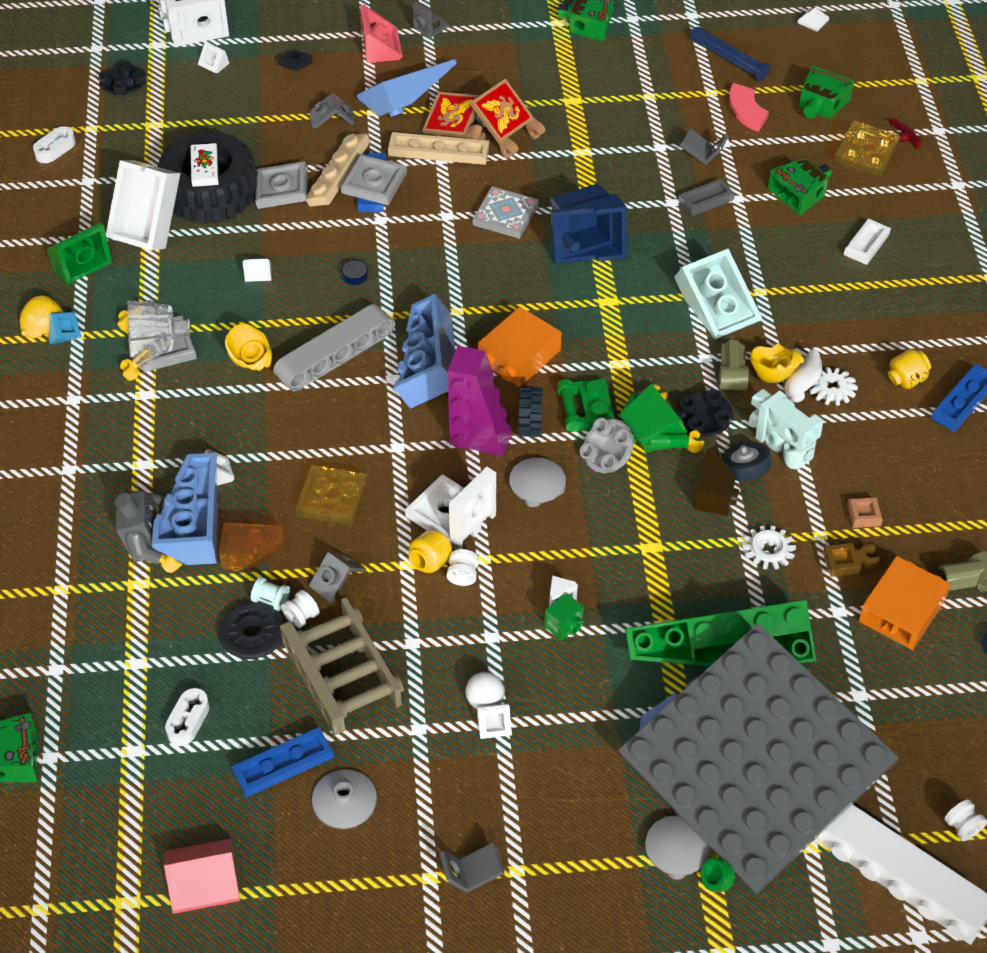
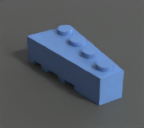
[394,294,455,409]

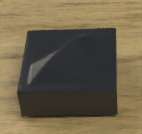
[278,49,312,71]

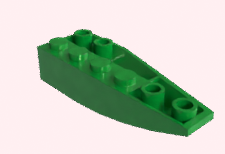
[625,600,817,667]

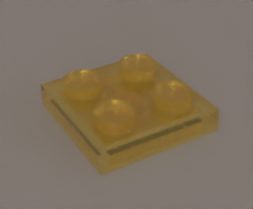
[835,120,900,177]
[296,465,367,526]

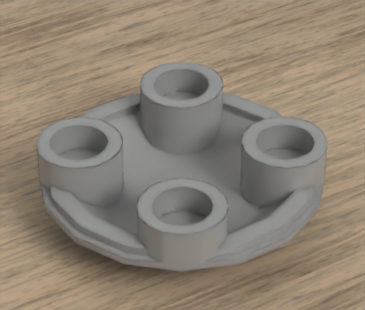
[580,418,633,474]
[509,458,566,507]
[644,815,711,880]

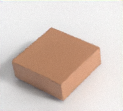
[847,497,883,528]

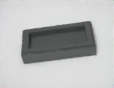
[678,179,735,217]

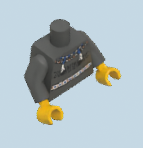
[115,491,182,573]

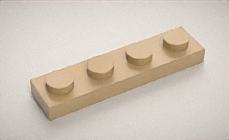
[388,132,489,165]
[306,133,371,207]

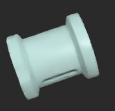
[251,577,290,612]

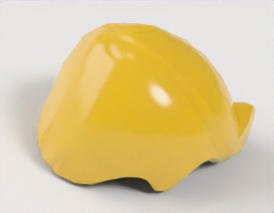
[19,295,64,339]
[225,324,272,371]
[750,344,804,383]

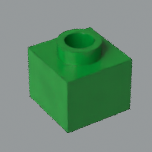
[544,592,584,641]

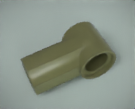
[719,340,749,391]
[938,551,987,591]

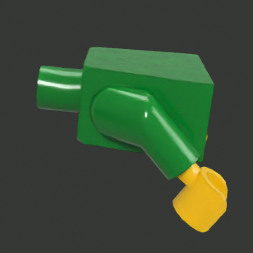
[620,384,704,453]

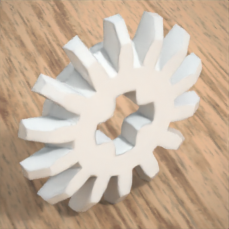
[809,367,858,406]
[742,526,796,570]

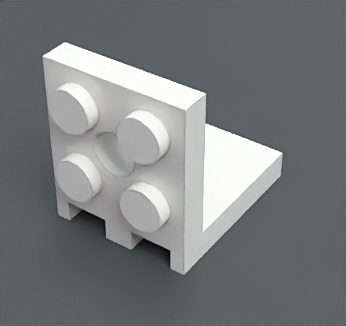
[158,0,229,47]
[405,467,496,550]

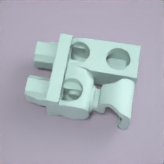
[749,389,823,469]

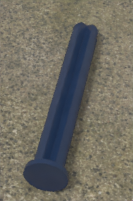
[690,27,770,81]

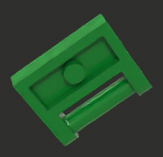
[556,379,615,432]

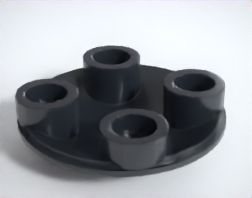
[99,60,147,95]
[677,389,733,437]

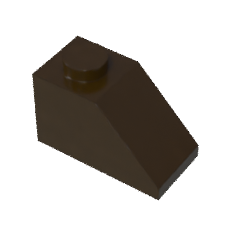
[694,448,739,516]

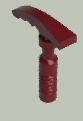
[862,118,922,150]

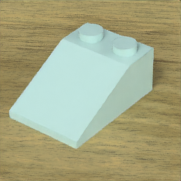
[674,249,762,340]

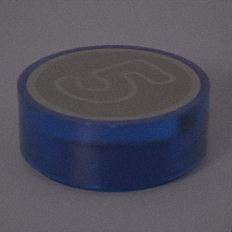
[342,260,368,285]

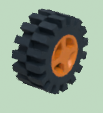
[518,386,543,437]

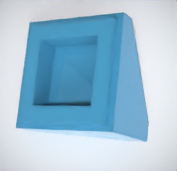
[49,312,81,345]

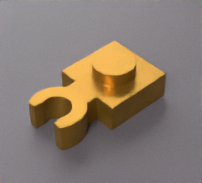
[823,543,880,577]

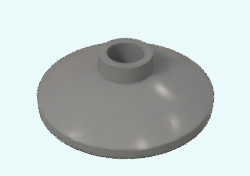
[312,770,377,829]

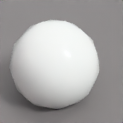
[465,672,505,709]

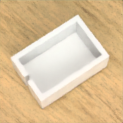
[106,160,180,250]

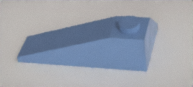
[357,59,456,117]
[152,453,218,565]

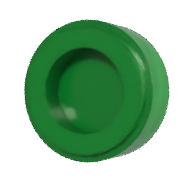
[701,857,735,892]

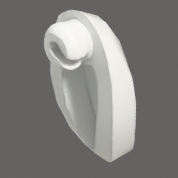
[784,349,822,403]

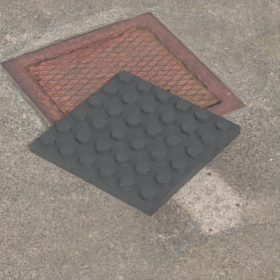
[618,623,899,895]

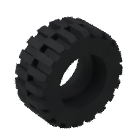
[157,130,257,224]

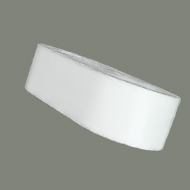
[33,126,76,163]
[165,688,210,746]

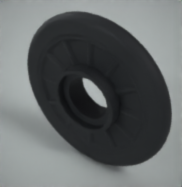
[219,602,285,659]

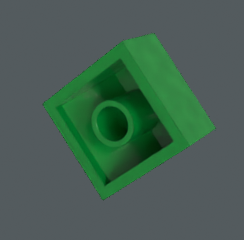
[47,223,112,285]

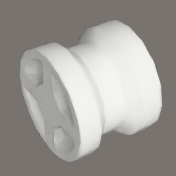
[447,549,479,586]
[281,590,319,628]
[944,800,987,841]

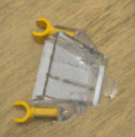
[117,300,190,381]

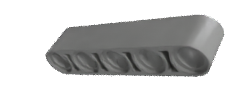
[273,304,395,391]

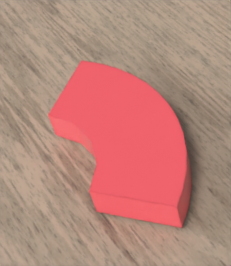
[729,83,769,132]

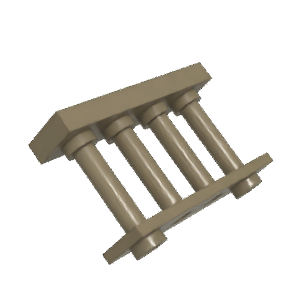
[280,597,404,736]

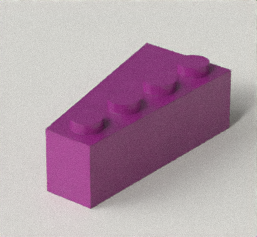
[448,345,512,456]

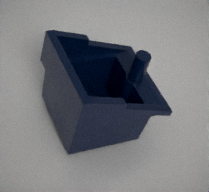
[551,183,627,264]

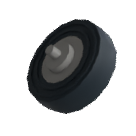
[721,442,772,481]

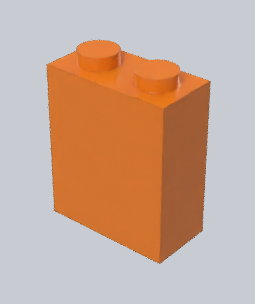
[478,307,562,387]
[859,556,951,650]

